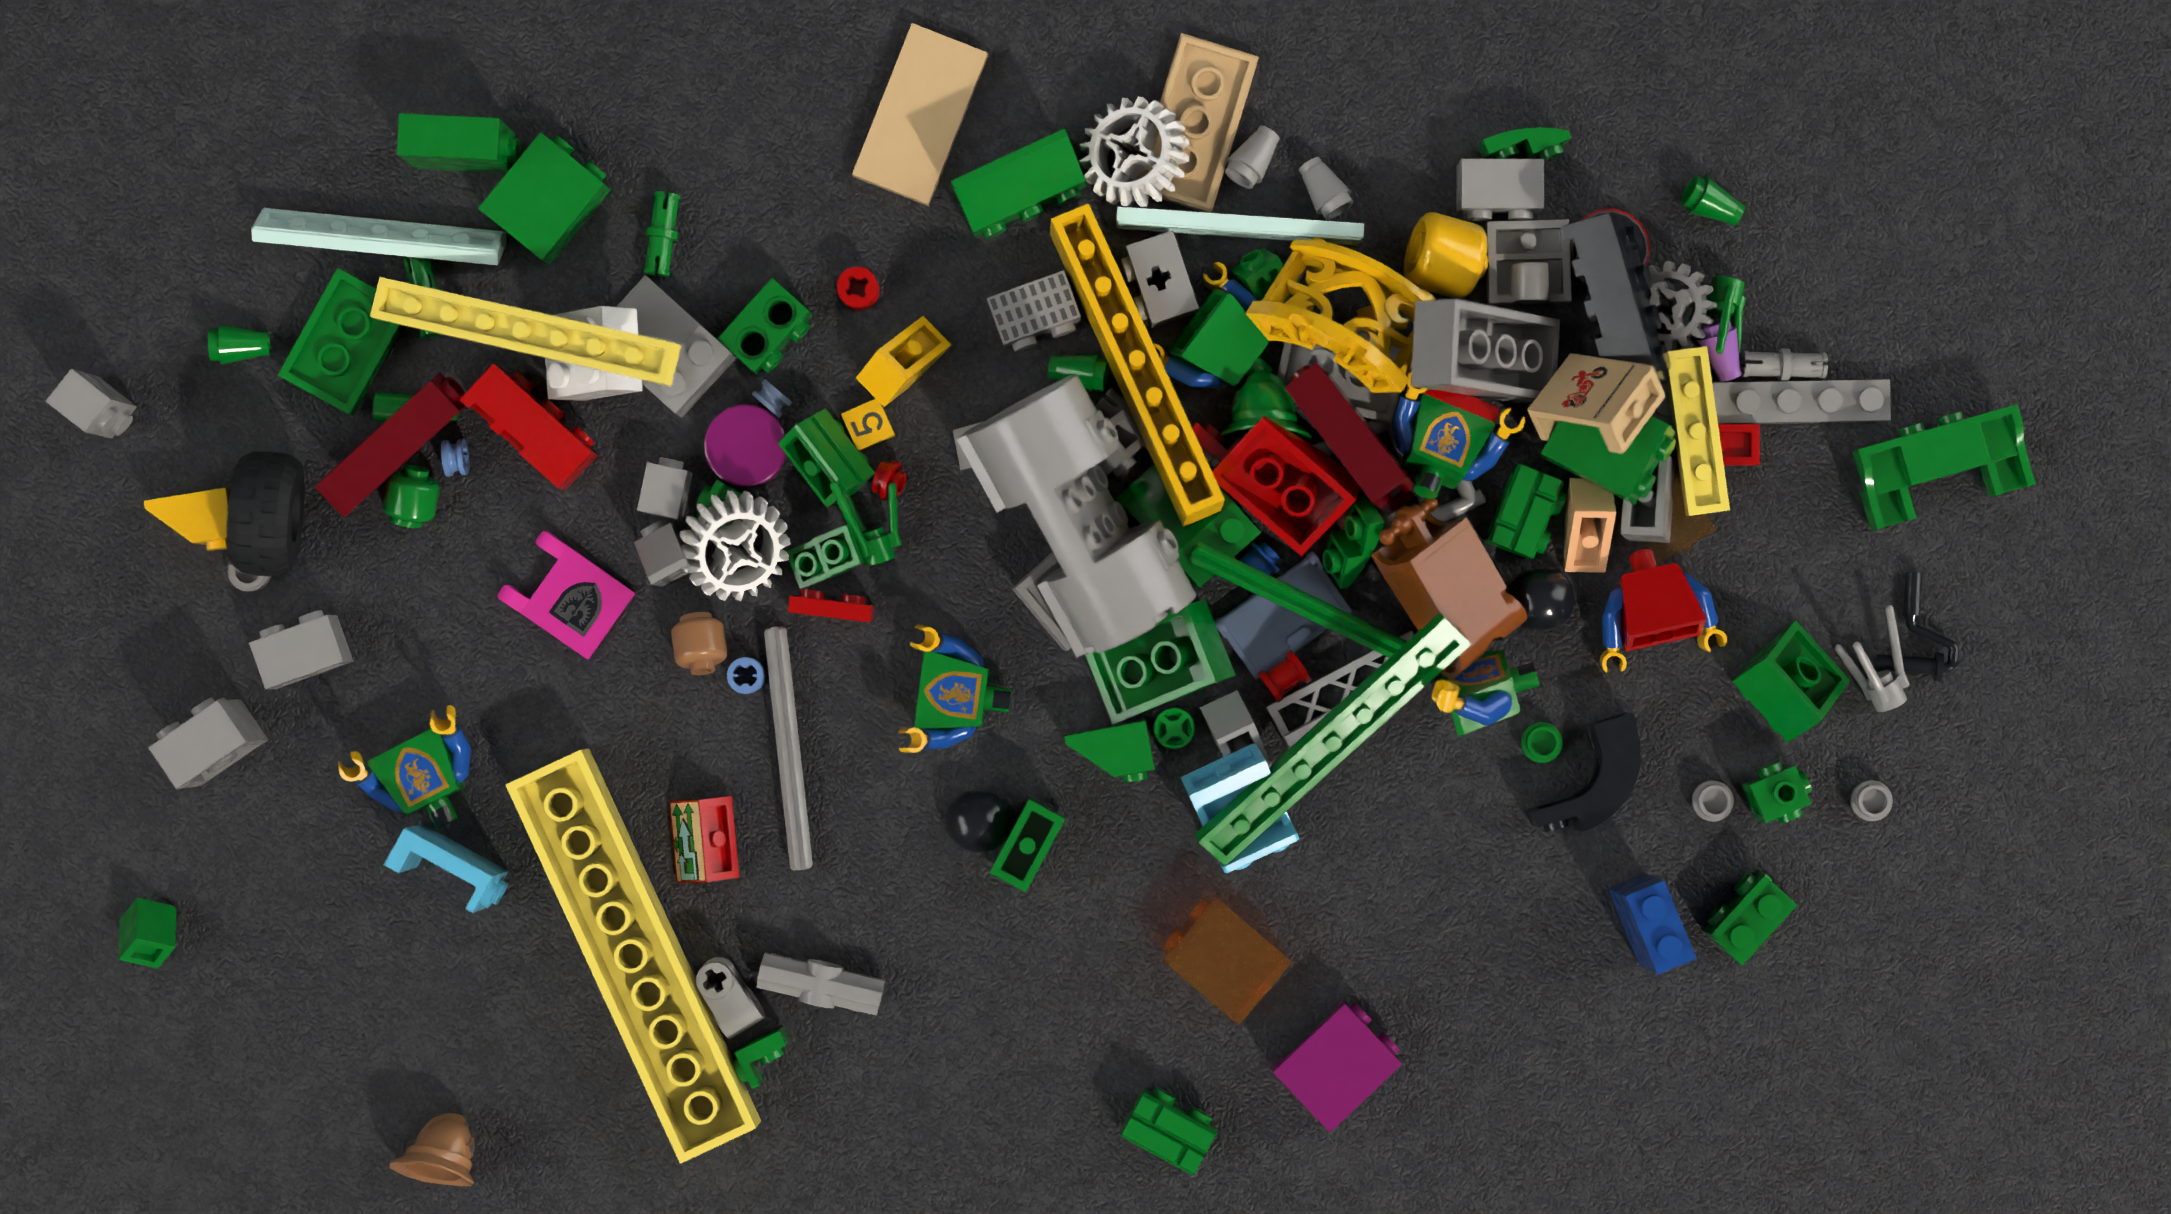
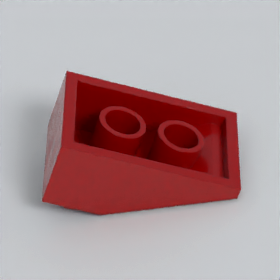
[1212,415,1360,556]

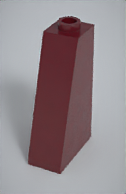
[1285,362,1416,515]
[315,372,465,517]

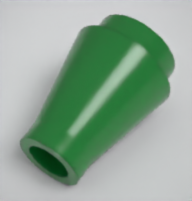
[1680,175,1745,226]
[208,324,270,365]
[1048,354,1110,394]

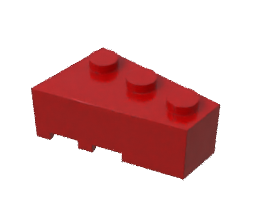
[459,363,598,491]

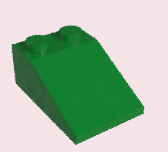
[1116,464,1261,589]
[1085,599,1236,724]

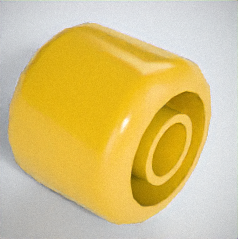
[1403,212,1489,299]

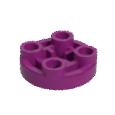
[704,404,787,487]

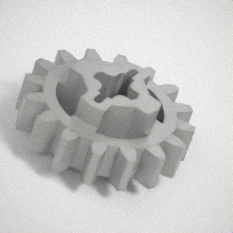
[1647,261,1717,351]

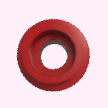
[872,460,906,501]

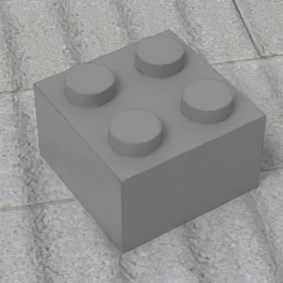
[148,697,269,789]

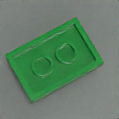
[278,268,403,416]

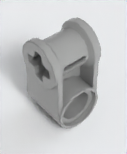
[696,957,766,1039]

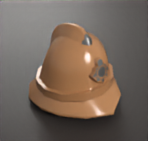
[389,1113,475,1187]

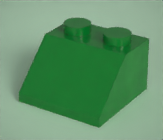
[1732,620,1851,743]

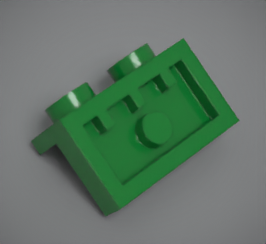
[1703,871,1797,966]

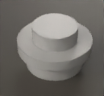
[1691,780,1734,822]
[1850,780,1893,821]

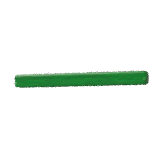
[1188,542,1407,658]

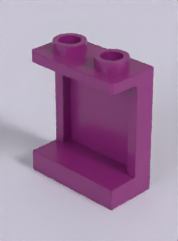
[1270,1000,1402,1133]

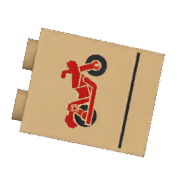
[1528,353,1665,454]

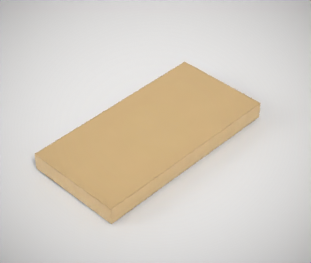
[852,23,988,206]
[1136,33,1259,213]

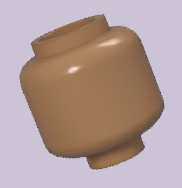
[671,612,727,675]

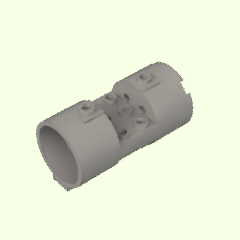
[956,374,1196,657]

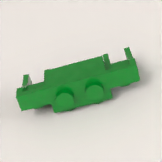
[1852,404,2036,531]

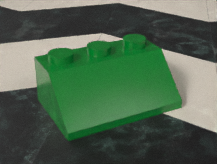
[951,128,1086,240]

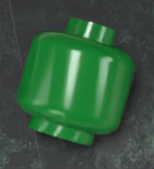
[382,465,440,528]

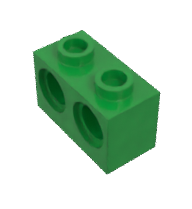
[717,278,813,376]

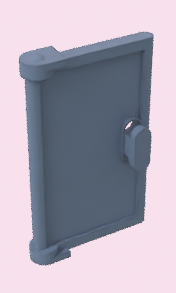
[1214,551,1352,680]

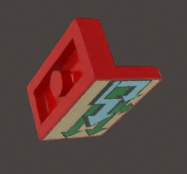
[669,796,739,883]

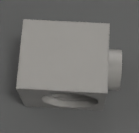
[637,457,693,521]

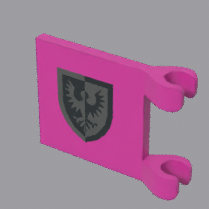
[497,531,636,660]

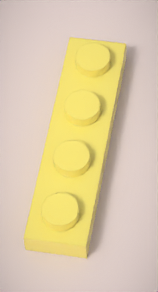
[1666,346,1730,516]

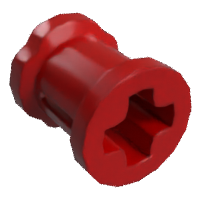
[1257,650,1312,703]

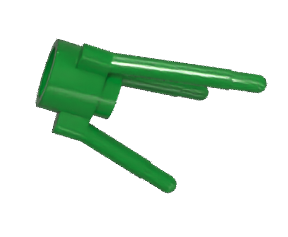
[1676,276,1746,359]
[830,482,902,566]

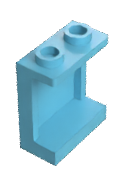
[1180,742,1299,873]
[384,824,508,913]

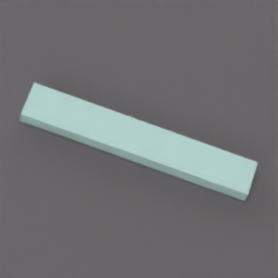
[1116,206,1364,245]
[251,208,507,265]

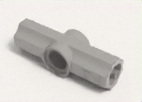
[756,952,885,1015]

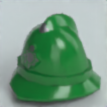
[1221,372,1312,441]

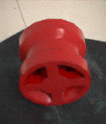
[837,267,880,311]

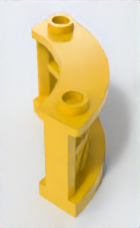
[1246,238,1436,393]

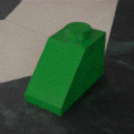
[1064,720,1155,783]

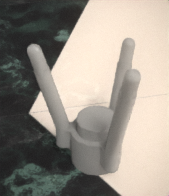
[1835,605,1910,712]

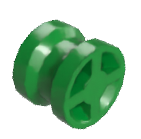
[1153,708,1195,749]

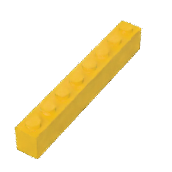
[1050,203,1225,527]

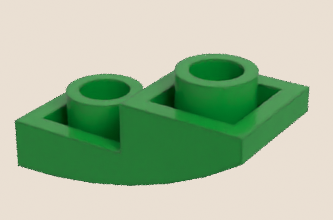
[1477,127,1571,161]
[1323,496,1385,589]
[786,524,864,590]

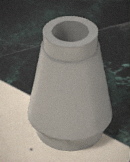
[1225,126,1280,189]
[1299,157,1353,220]

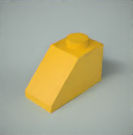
[856,316,952,407]
[144,488,230,551]

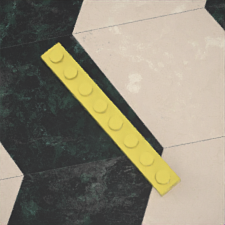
[370,277,681,387]

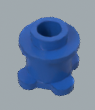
[1238,541,1280,575]

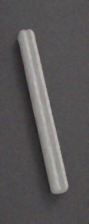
[764,626,813,870]

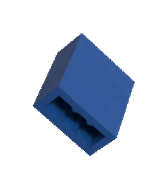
[1608,874,1697,975]

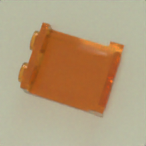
[1161,895,1292,1025]

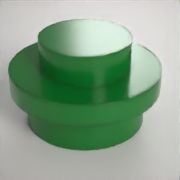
[1521,722,1563,763]

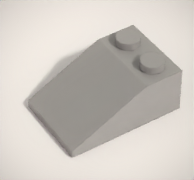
[617,275,737,418]

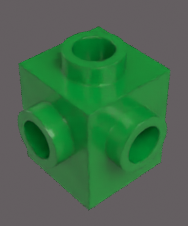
[1741,761,1812,824]

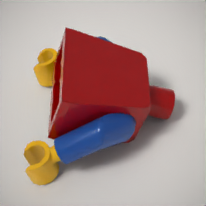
[1600,549,1727,673]

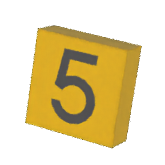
[841,398,896,452]

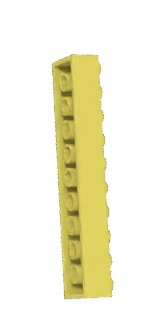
[506,748,761,1164]

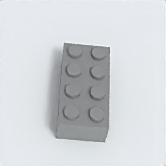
[1411,299,1560,403]

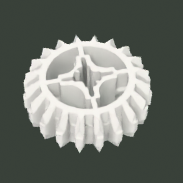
[1079,96,1190,208]
[680,490,791,601]

